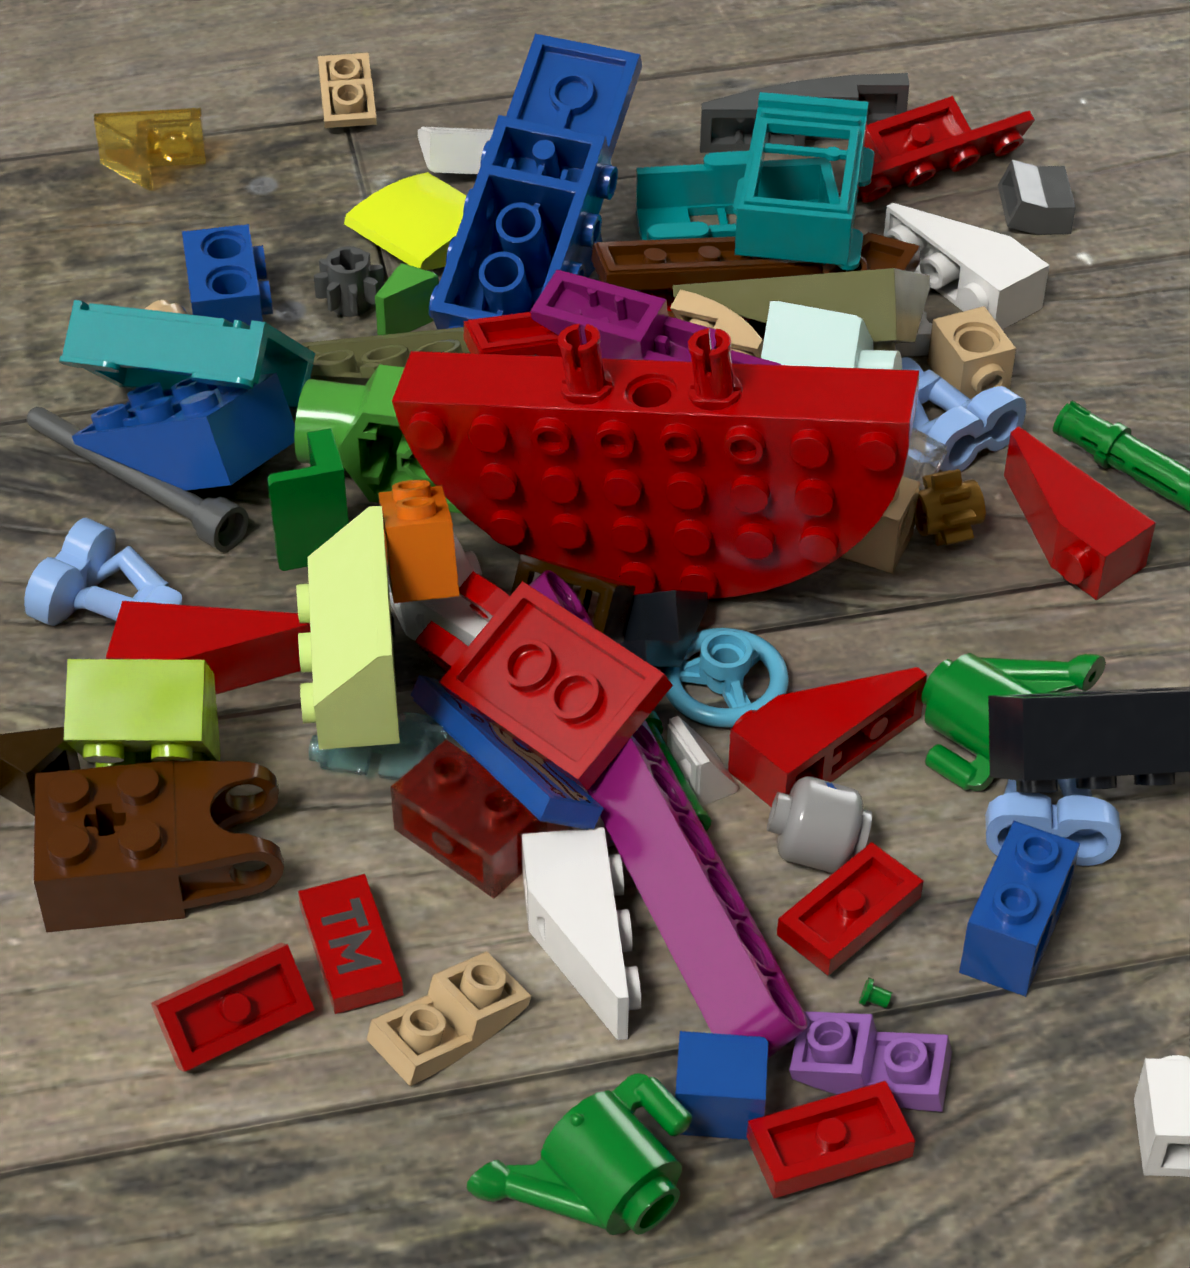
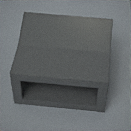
[998,160,1076,235]

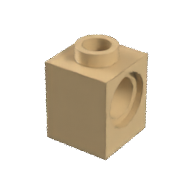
[927,306,1016,399]
[842,476,920,574]

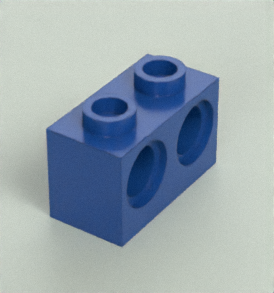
[182,224,273,326]
[959,821,1080,997]

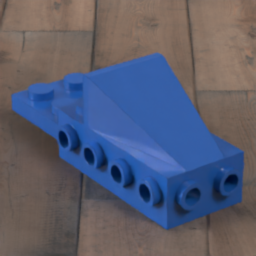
[429,34,642,330]

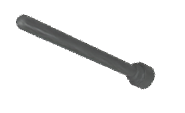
[27,407,249,552]

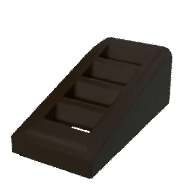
[511,554,636,643]

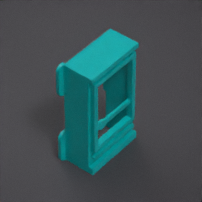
[733,92,875,270]
[635,151,840,265]
[59,300,315,409]

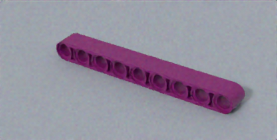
[529,570,808,1058]

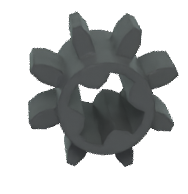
[314,246,384,317]

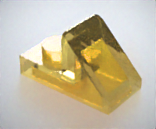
[94,108,206,190]

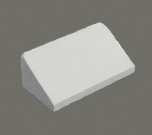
[418,126,493,174]

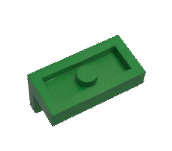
[267,428,349,571]

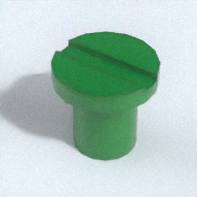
[859,977,892,1008]

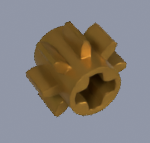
[915,469,986,546]

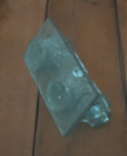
[308,712,451,785]

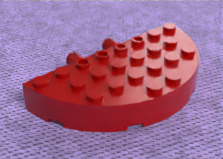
[392,324,919,599]

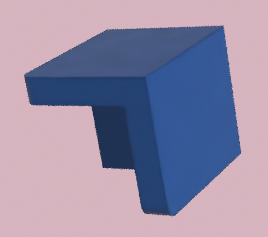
[675,1031,768,1140]

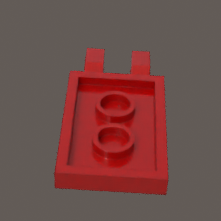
[415,571,673,791]

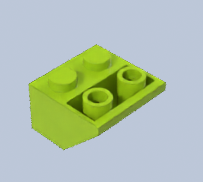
[64,659,221,768]

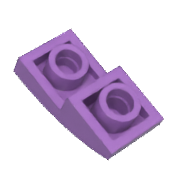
[789,1011,952,1112]

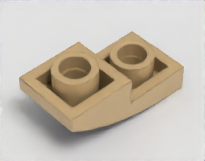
[318,53,377,128]
[670,289,764,358]
[366,951,531,1086]

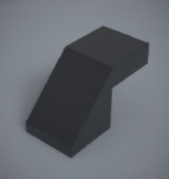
[618,590,709,669]

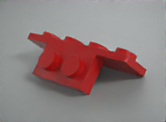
[839,96,1035,203]

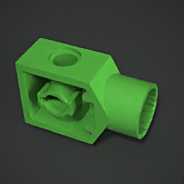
[294,364,461,513]

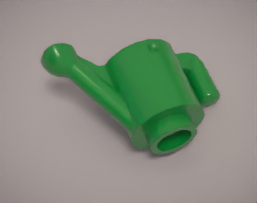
[921,653,1106,791]
[466,1073,693,1235]

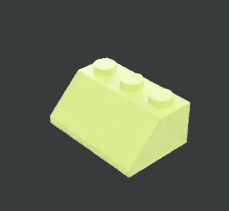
[296,506,400,750]

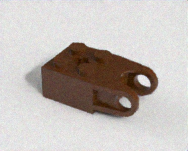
[34,760,284,933]

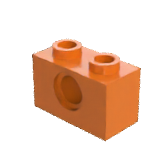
[378,480,460,603]

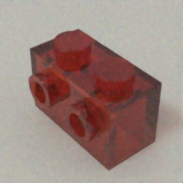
[391,740,548,899]

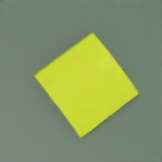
[344,172,466,270]

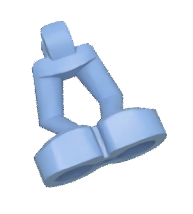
[902,357,1026,472]
[24,517,183,626]
[985,778,1121,866]

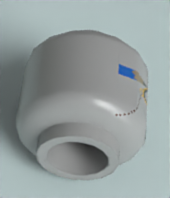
[767,776,872,873]

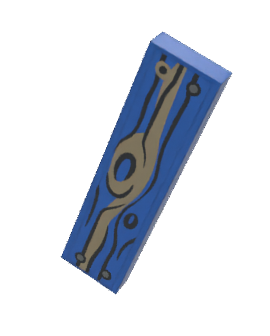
[411,675,603,830]

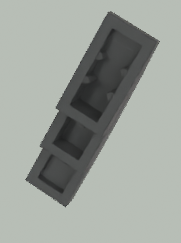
[700,73,910,153]

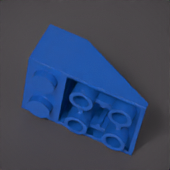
[72,372,295,491]

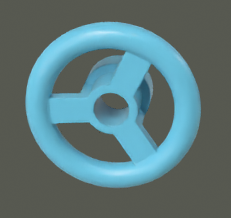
[661,628,789,728]

